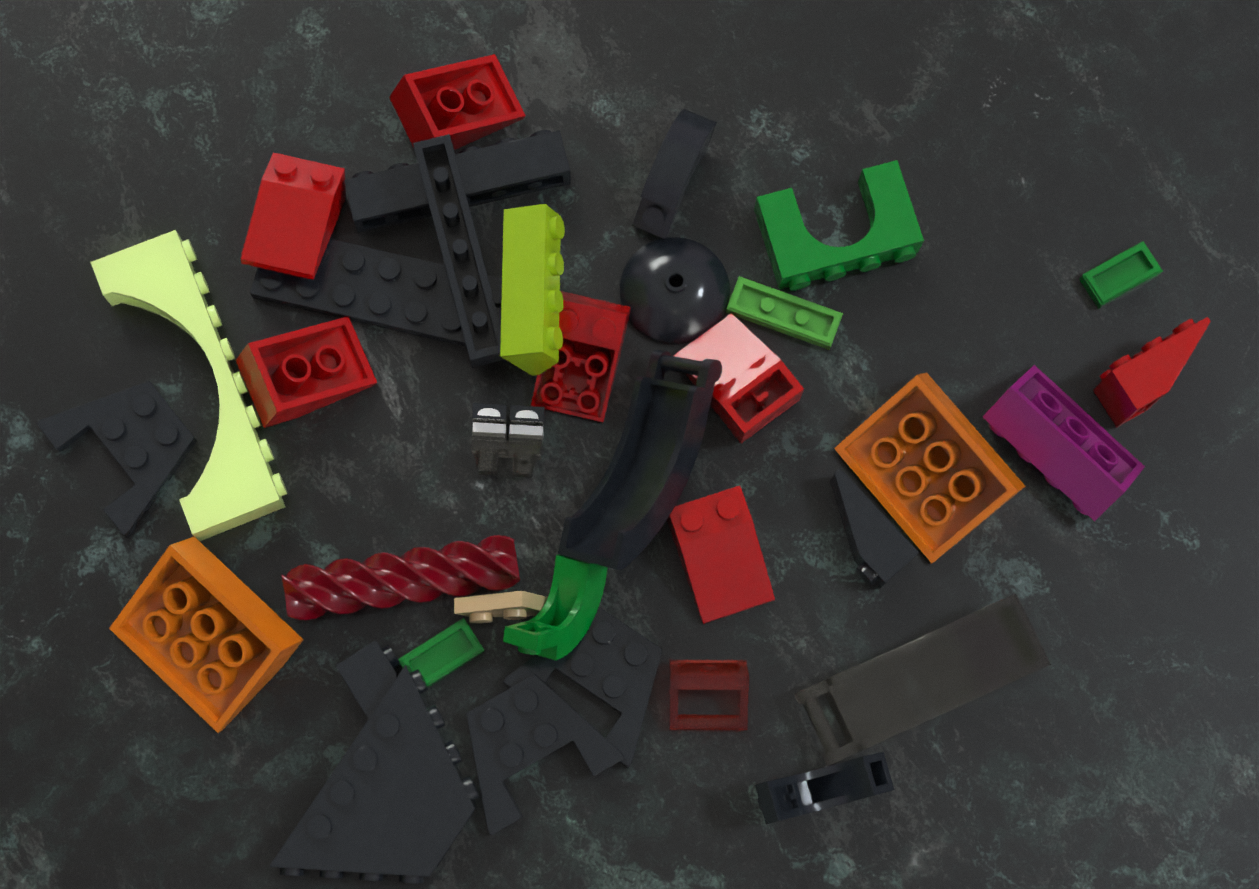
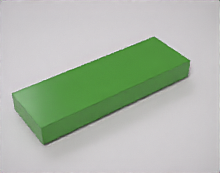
[726,276,843,350]

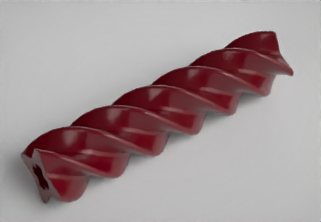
[282,535,520,620]

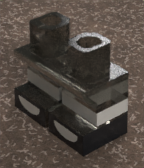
[471,403,546,478]

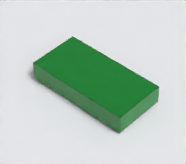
[1079,241,1163,309]
[398,618,485,688]

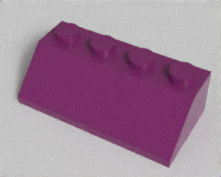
[983,365,1145,522]

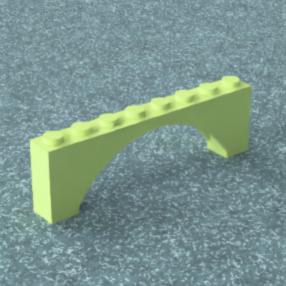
[91,230,287,541]

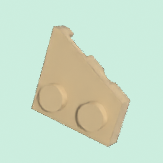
[454,591,548,623]

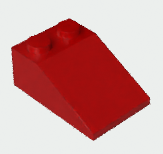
[389,54,526,150]
[241,152,346,280]
[235,317,377,428]
[667,485,775,624]

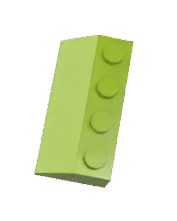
[500,204,565,376]

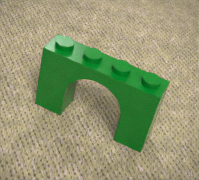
[754,160,924,291]

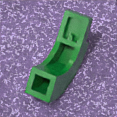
[503,555,608,661]

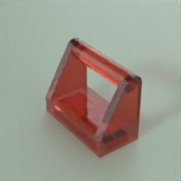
[669,660,749,730]

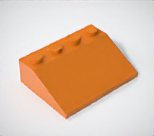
[834,372,1026,563]
[109,536,304,733]

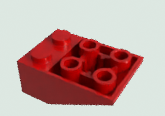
[531,291,631,422]
[673,313,804,444]
[1093,317,1211,427]

